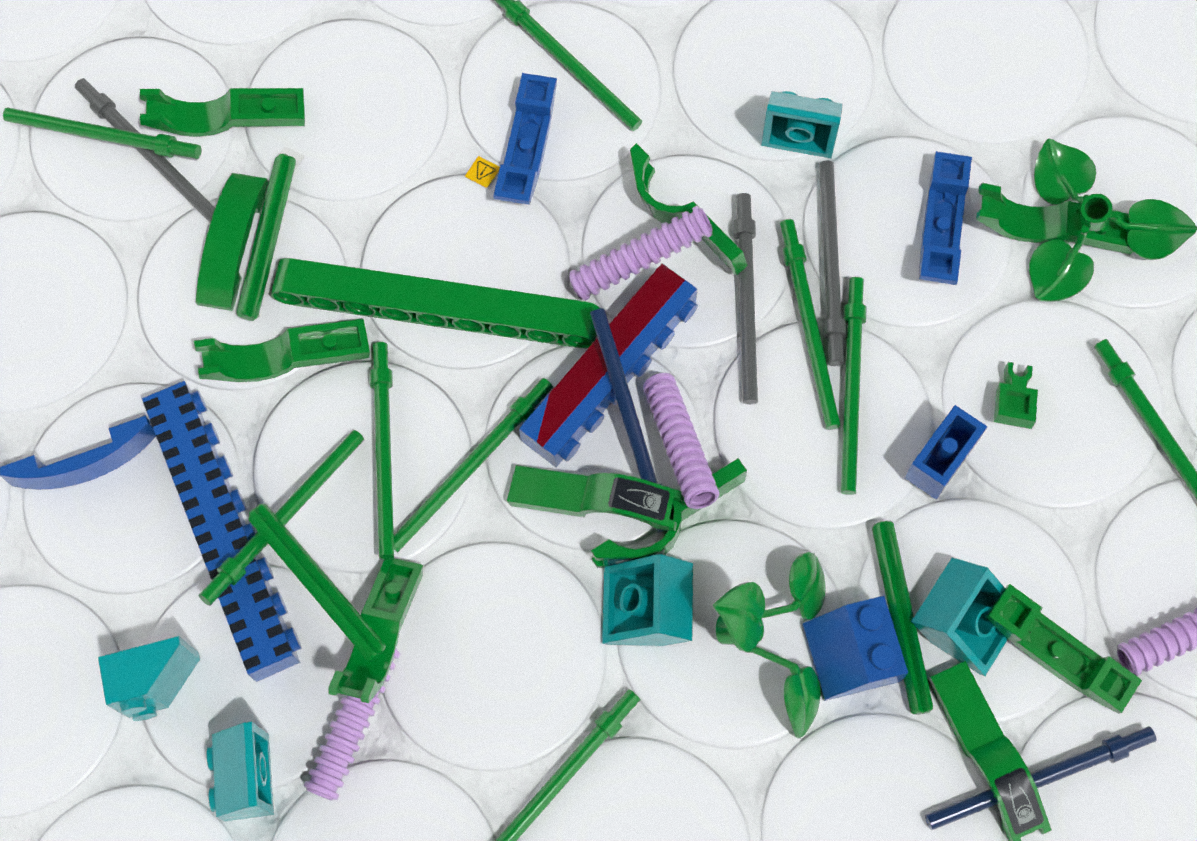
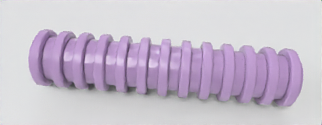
[569,206,713,301]
[643,373,720,509]
[1117,608,1197,676]
[303,648,400,801]

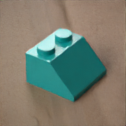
[761,91,843,159]
[602,554,693,646]
[911,557,1008,676]
[98,636,200,721]
[206,722,274,821]

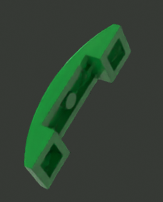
[196,173,269,311]
[986,584,1142,714]

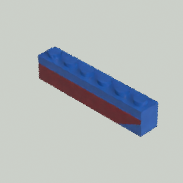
[519,263,698,468]

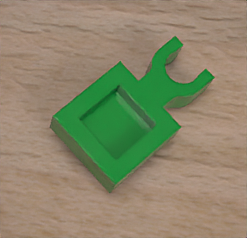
[994,362,1038,429]

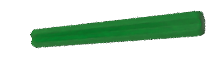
[237,153,296,321]
[248,503,386,662]
[872,521,933,715]

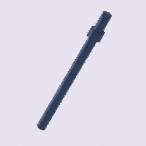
[590,308,666,533]
[925,726,1157,831]

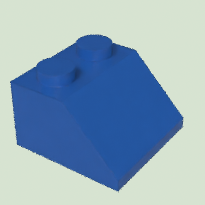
[802,596,908,701]

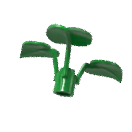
[1029,138,1197,302]
[713,552,826,739]

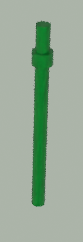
[494,0,643,131]
[3,107,202,159]
[780,219,841,430]
[841,277,867,495]
[1094,339,1197,499]
[370,342,394,560]
[394,378,554,553]
[198,430,364,606]
[495,689,641,841]

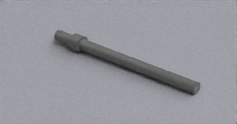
[75,78,215,223]
[819,160,846,366]
[734,193,758,405]

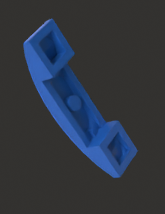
[493,73,557,205]
[919,151,972,285]
[0,416,156,490]

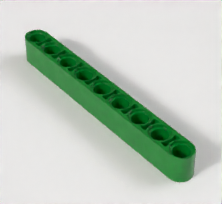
[271,258,600,349]

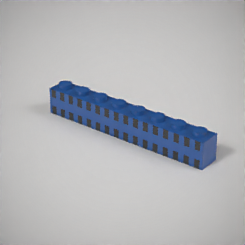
[142,381,302,682]

